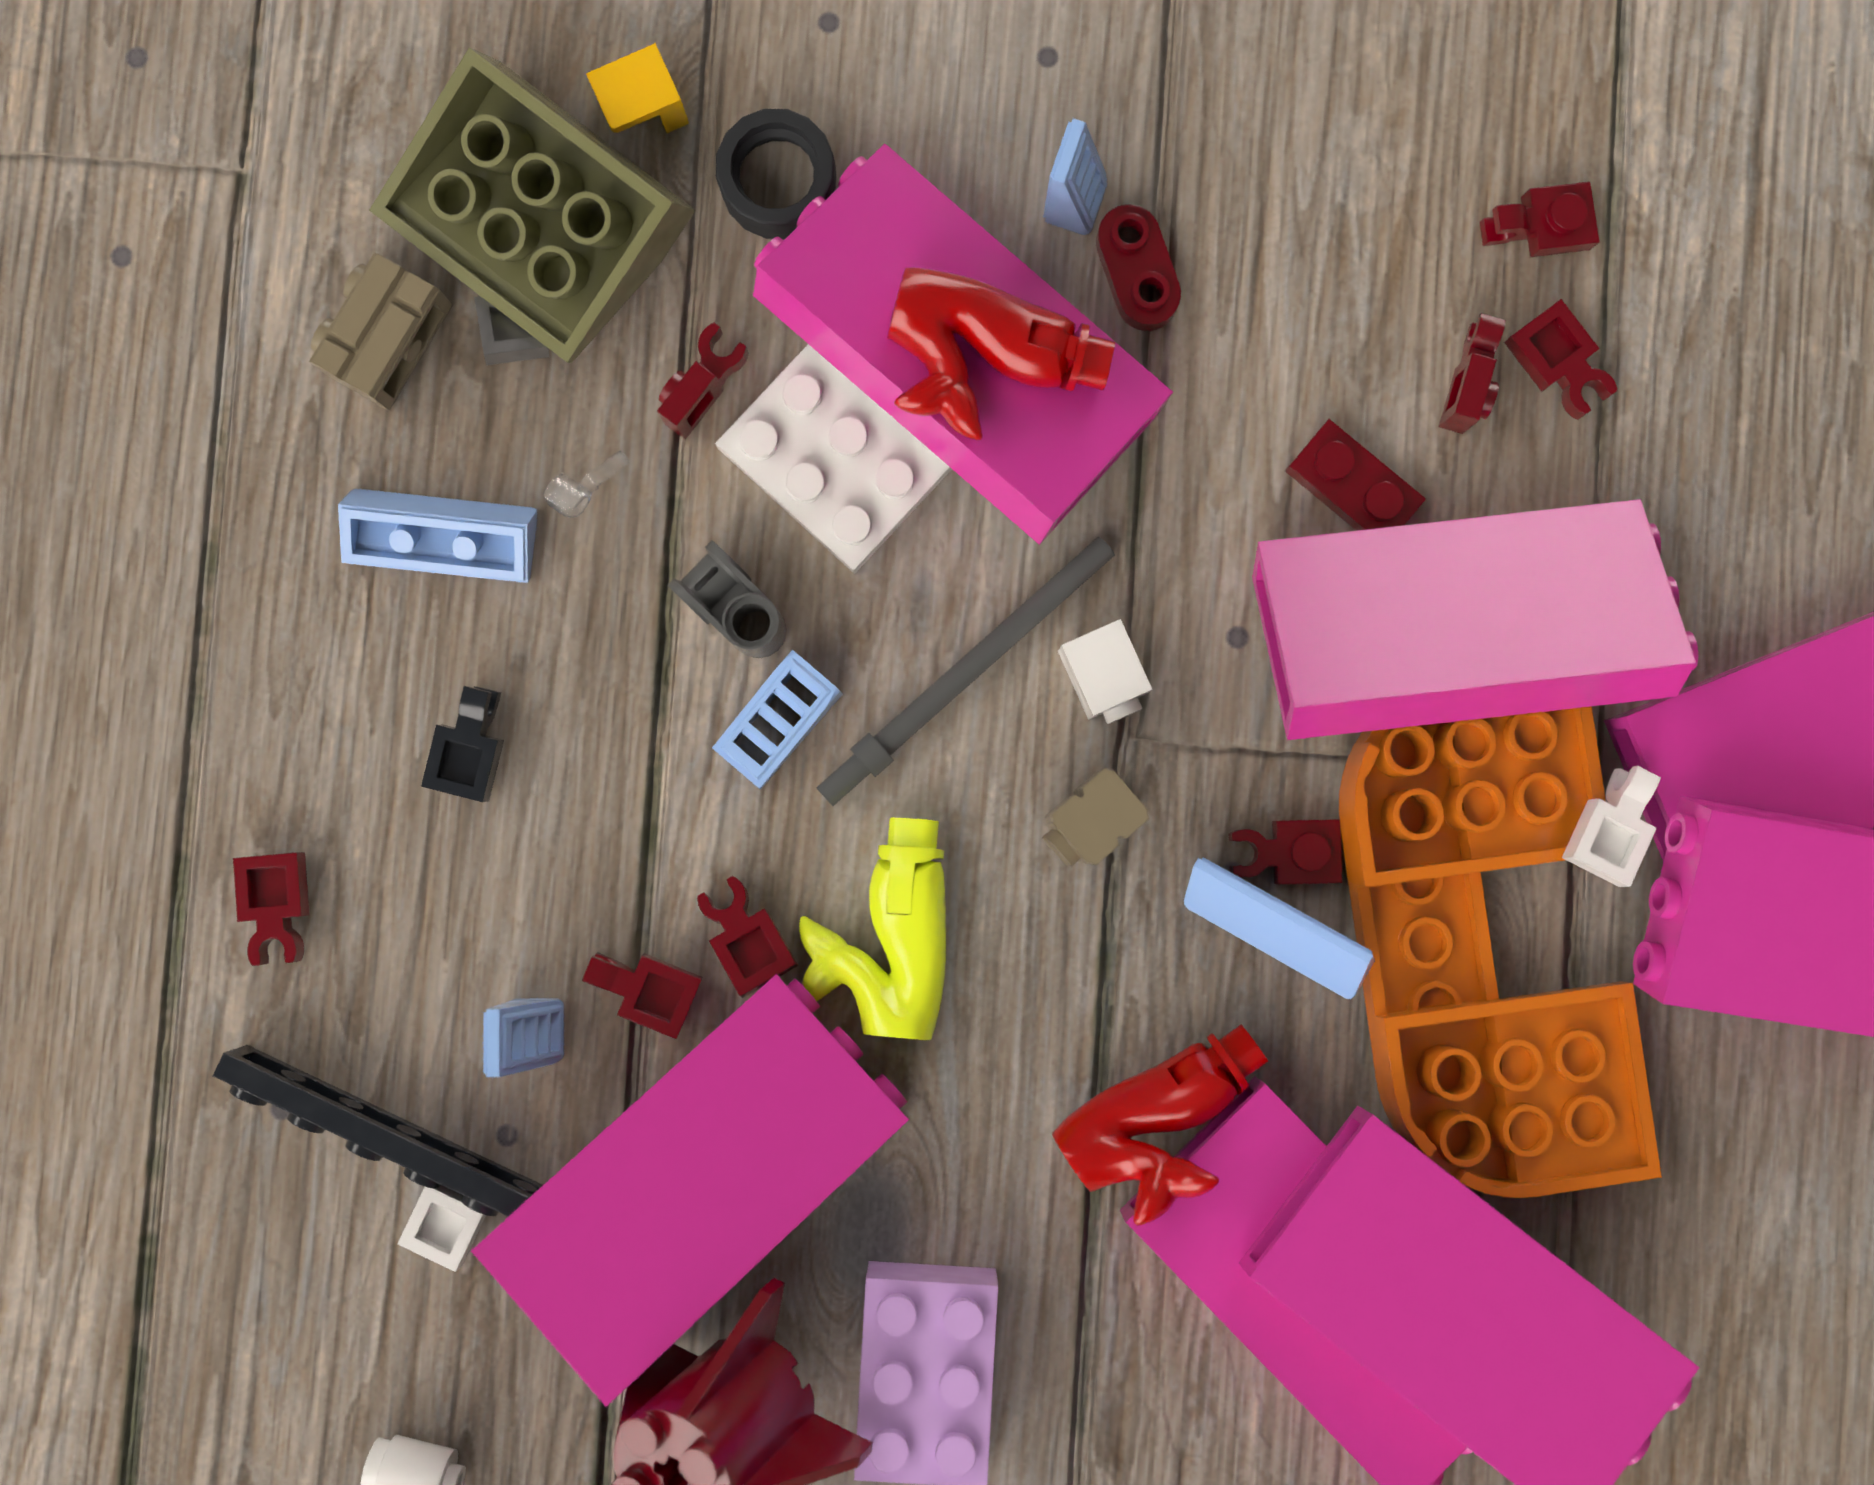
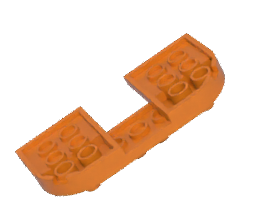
[1339,706,1662,1198]

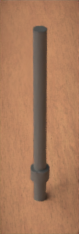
[816,537,1115,806]

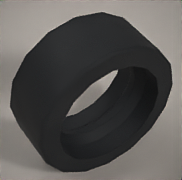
[716,109,836,239]

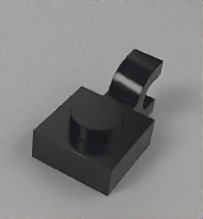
[421,686,504,802]

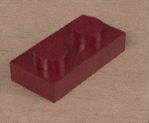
[1285,419,1426,531]

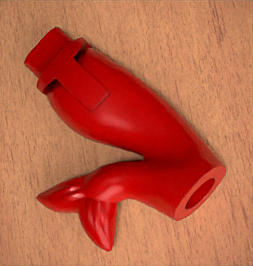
[887,267,1115,440]
[1052,1024,1269,1225]

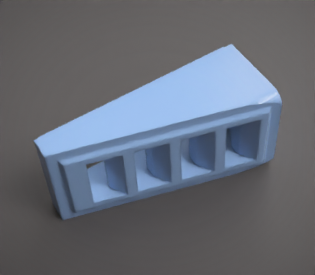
[1043,118,1107,235]
[712,650,843,789]
[483,998,564,1077]

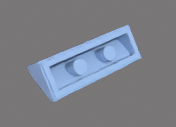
[338,489,537,583]
[1184,857,1375,999]

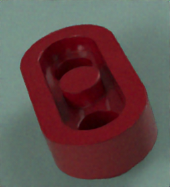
[1096,204,1181,331]

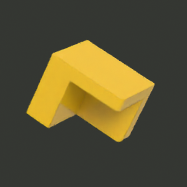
[586,43,689,133]

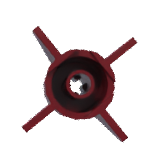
[612,1278,873,1485]

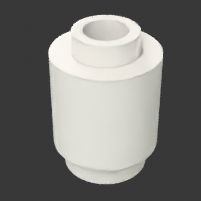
[361,1435,466,1485]

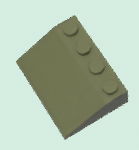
[369,47,696,363]

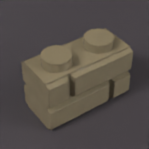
[309,253,453,410]
[1042,768,1149,867]

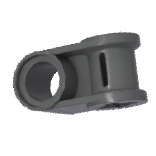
[667,540,787,659]

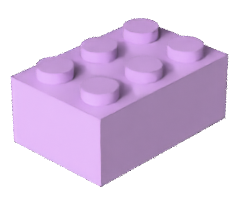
[854,1261,998,1485]

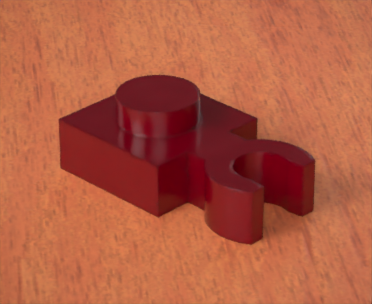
[1504,299,1618,420]
[1438,313,1506,434]
[1228,819,1342,885]
[233,852,310,966]
[697,876,799,998]

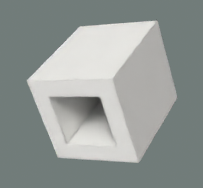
[1058,619,1152,724]

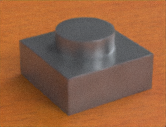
[474,296,550,365]

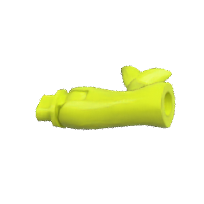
[799,817,946,1040]

